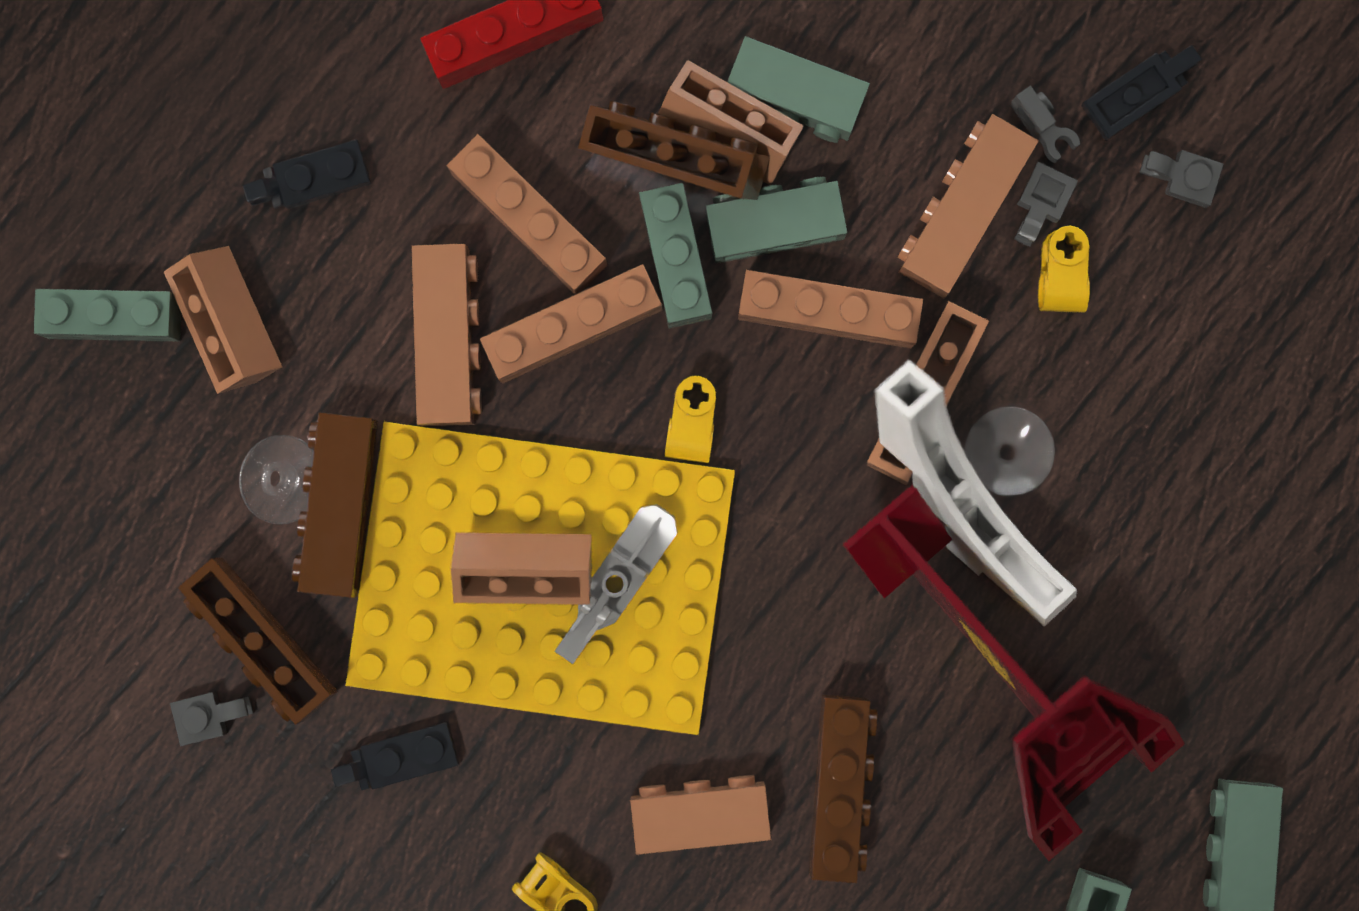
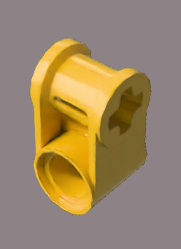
[1038,226,1090,313]
[665,376,716,463]
[512,852,598,911]

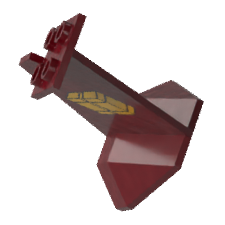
[843,485,1185,861]

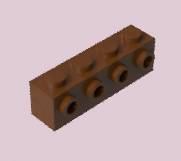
[578,100,770,200]
[292,413,378,598]
[178,558,338,725]
[809,695,877,883]

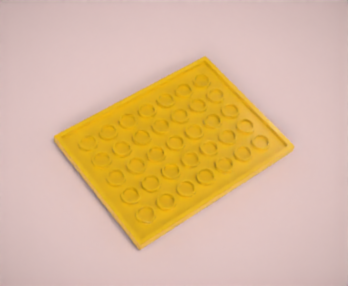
[345,422,735,735]

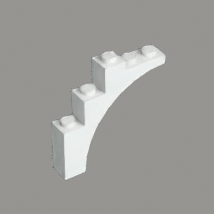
[876,361,1077,627]

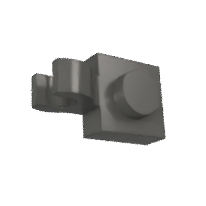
[1010,85,1080,163]
[1139,150,1224,208]
[1014,162,1078,247]
[170,691,254,747]

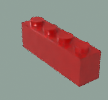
[420,0,603,89]

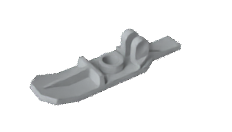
[555,504,678,664]

